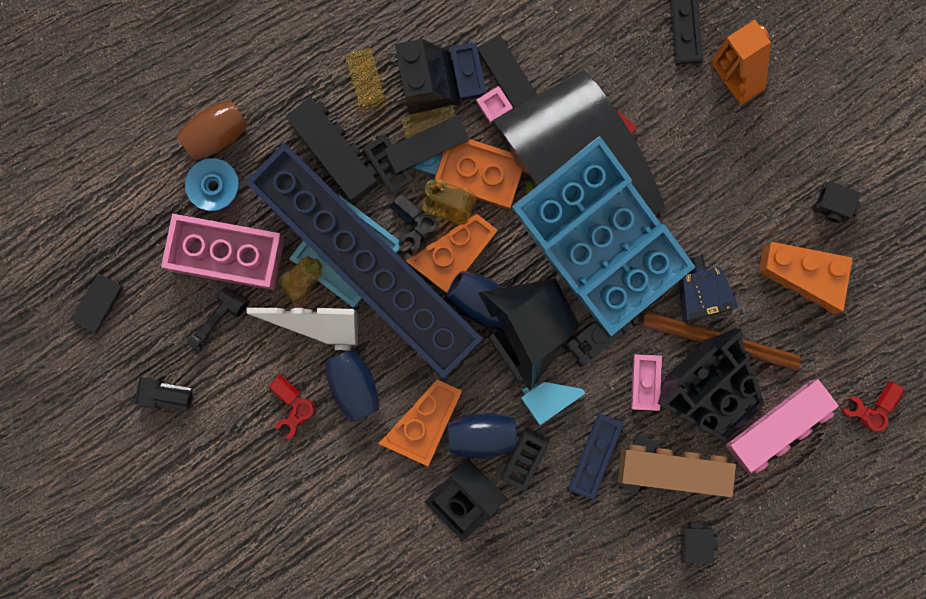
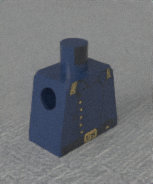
[679,255,738,322]

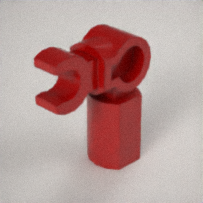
[268,375,316,439]
[841,381,905,431]

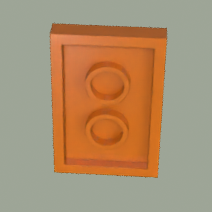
[433,139,523,210]

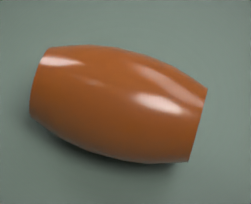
[176,100,248,161]

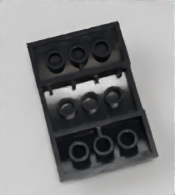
[492,70,665,214]

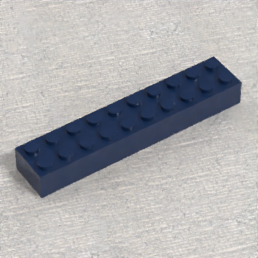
[245,143,483,378]

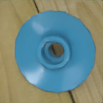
[185,158,239,211]

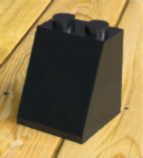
[395,39,460,114]

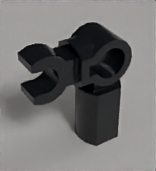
[390,194,438,255]

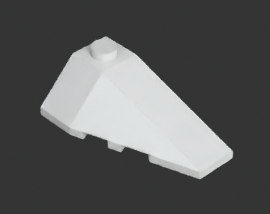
[247,308,359,351]

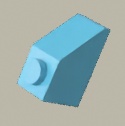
[520,382,586,425]

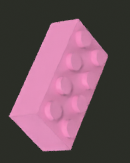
[161,214,285,291]

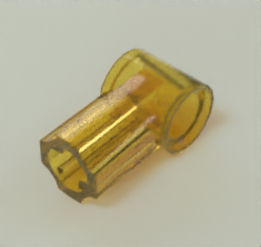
[277,256,323,304]

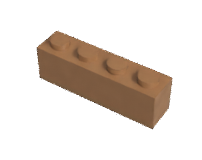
[618,445,736,497]

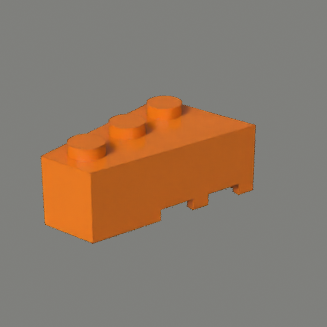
[710,19,771,105]
[759,242,853,314]

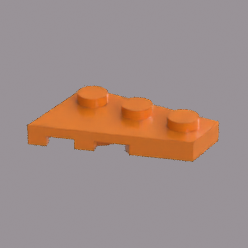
[405,214,498,294]
[378,380,462,466]

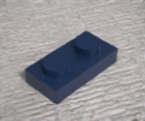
[450,42,486,101]

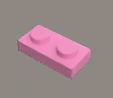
[631,354,662,411]

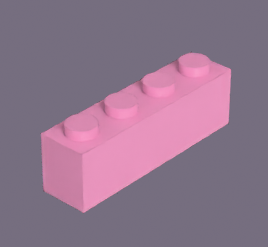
[725,379,839,473]

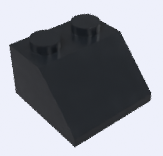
[424,458,507,541]

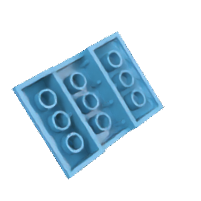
[512,136,695,336]

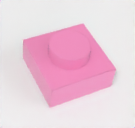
[476,86,513,124]

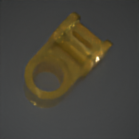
[422,180,477,224]

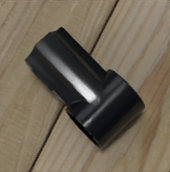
[134,377,193,411]

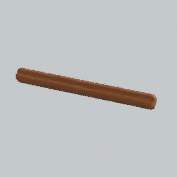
[642,312,801,370]

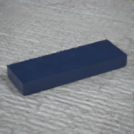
[568,413,624,500]

